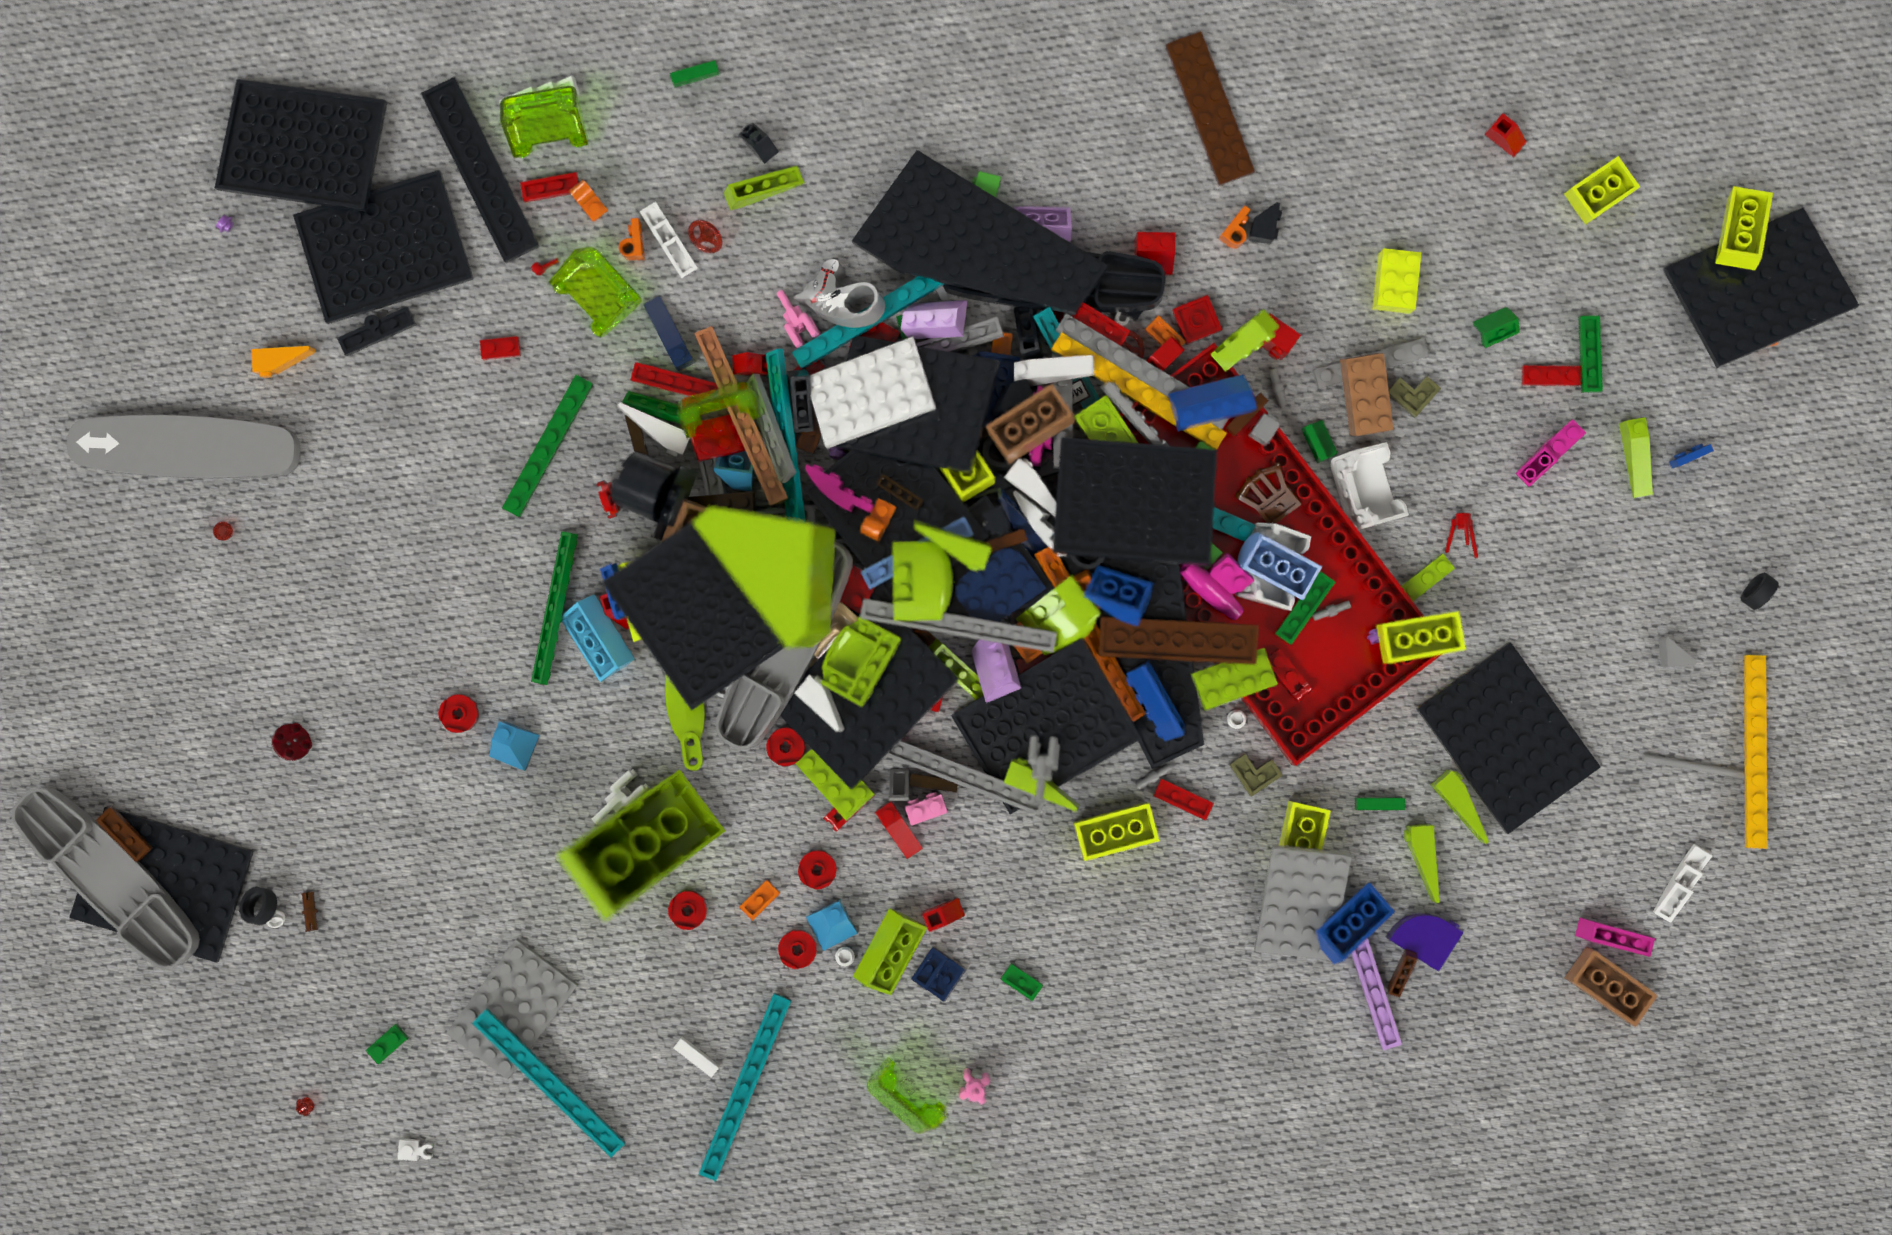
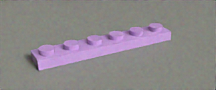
[1351,938,1402,1050]

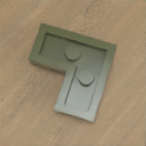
[1389,376,1441,418]
[1228,754,1283,797]

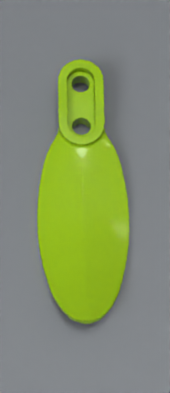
[665,675,705,771]

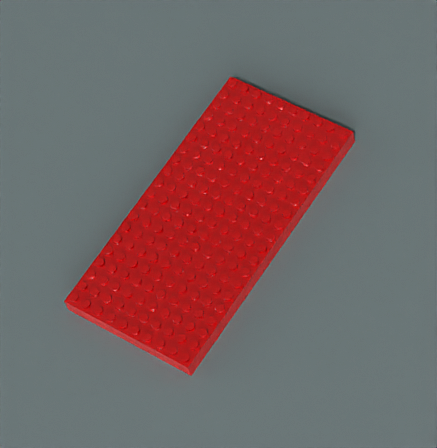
[1087,343,1442,766]

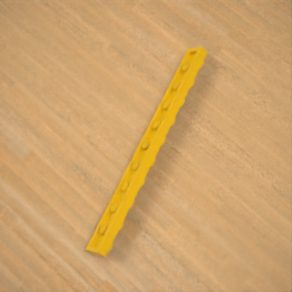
[1051,332,1226,450]
[1744,655,1768,849]

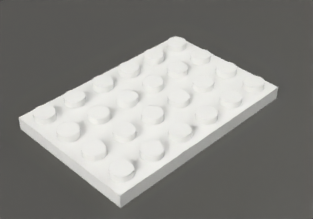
[810,337,936,448]

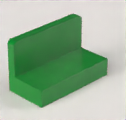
[1473,307,1520,348]
[1301,420,1338,464]

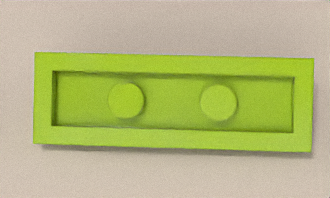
[1401,554,1455,601]

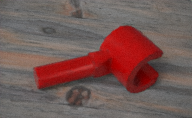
[531,258,559,276]

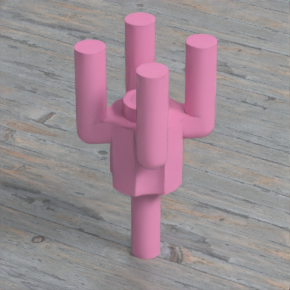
[777,290,821,348]
[959,1068,990,1104]

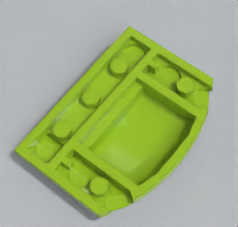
[893,542,952,621]
[1016,575,1101,655]
[821,616,901,707]

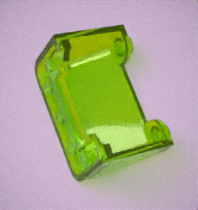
[500,86,589,158]
[549,247,642,338]
[678,382,761,438]
[867,1057,947,1134]

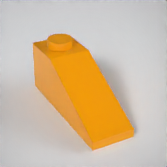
[251,346,315,378]

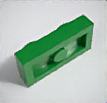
[1000,963,1043,1002]
[365,1023,409,1065]

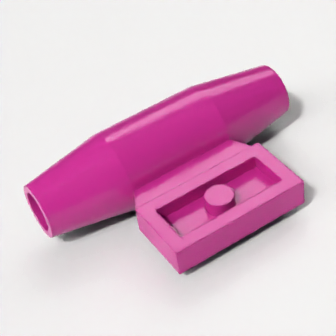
[1180,553,1254,620]

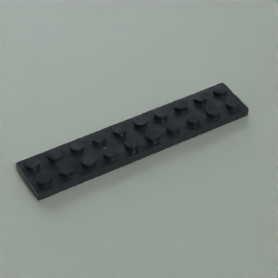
[420,76,540,263]

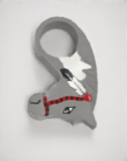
[794,259,885,328]

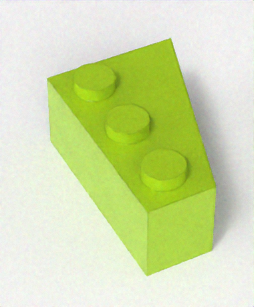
[1210,309,1279,372]

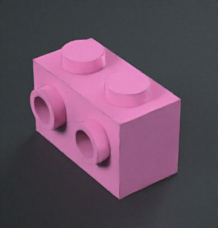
[905,792,948,826]

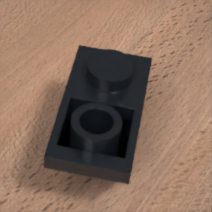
[738,123,779,164]
[1248,203,1282,245]
[993,379,1033,415]

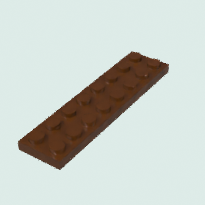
[1165,31,1255,186]
[1099,617,1259,665]

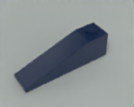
[643,296,695,371]
[997,488,1049,559]

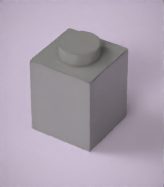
[1248,414,1280,446]

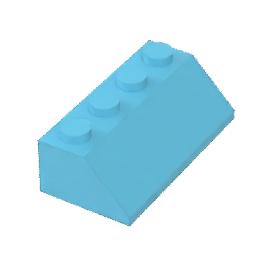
[562,594,635,682]

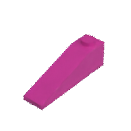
[1575,918,1655,957]

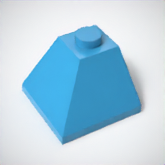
[714,451,756,492]
[489,721,540,771]
[806,899,858,951]

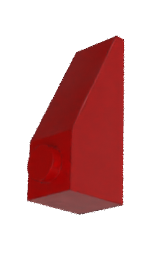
[875,801,923,859]

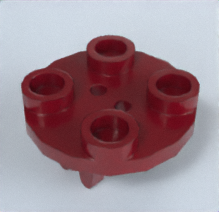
[271,723,312,761]

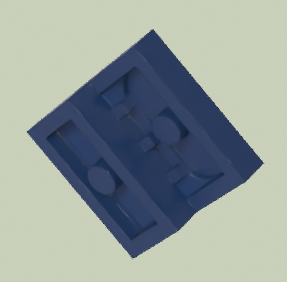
[911,947,966,1002]

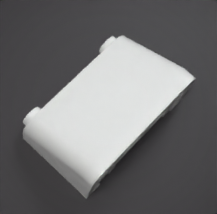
[1330,442,1409,530]
[1235,522,1311,611]

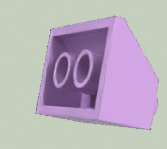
[1014,206,1072,243]
[901,300,967,339]
[971,639,1021,703]

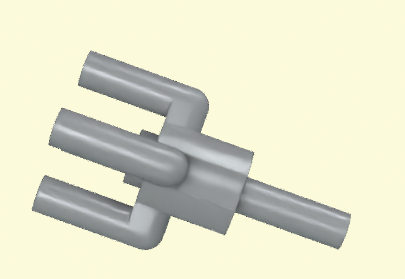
[1028,736,1060,802]

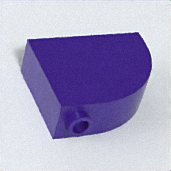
[1386,913,1464,972]

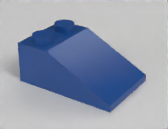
[1084,566,1153,626]

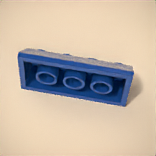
[1168,374,1257,431]
[1126,660,1186,741]
[1316,882,1395,964]

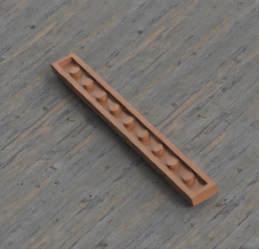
[694,326,788,507]

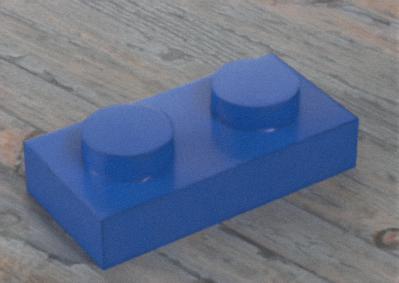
[1669,443,1714,469]

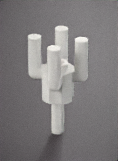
[592,769,651,824]

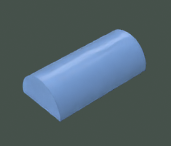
[1238,532,1322,600]

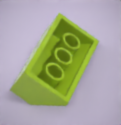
[852,908,927,995]

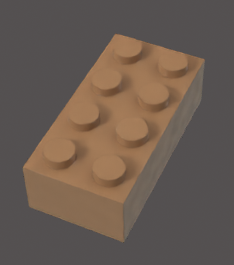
[1340,353,1394,436]
[986,384,1075,464]
[1564,947,1658,1027]

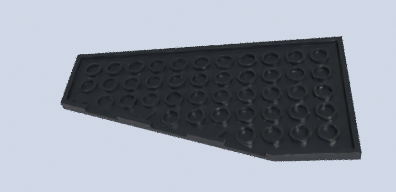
[852,150,1108,315]
[1060,555,1205,769]

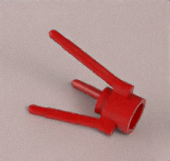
[1445,513,1478,558]

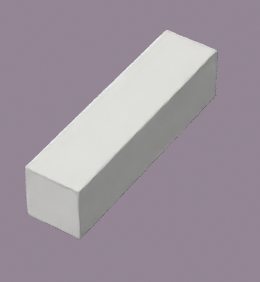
[674,1036,720,1078]

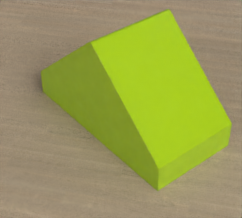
[692,507,835,649]
[557,769,726,921]

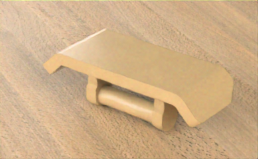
[809,602,858,668]

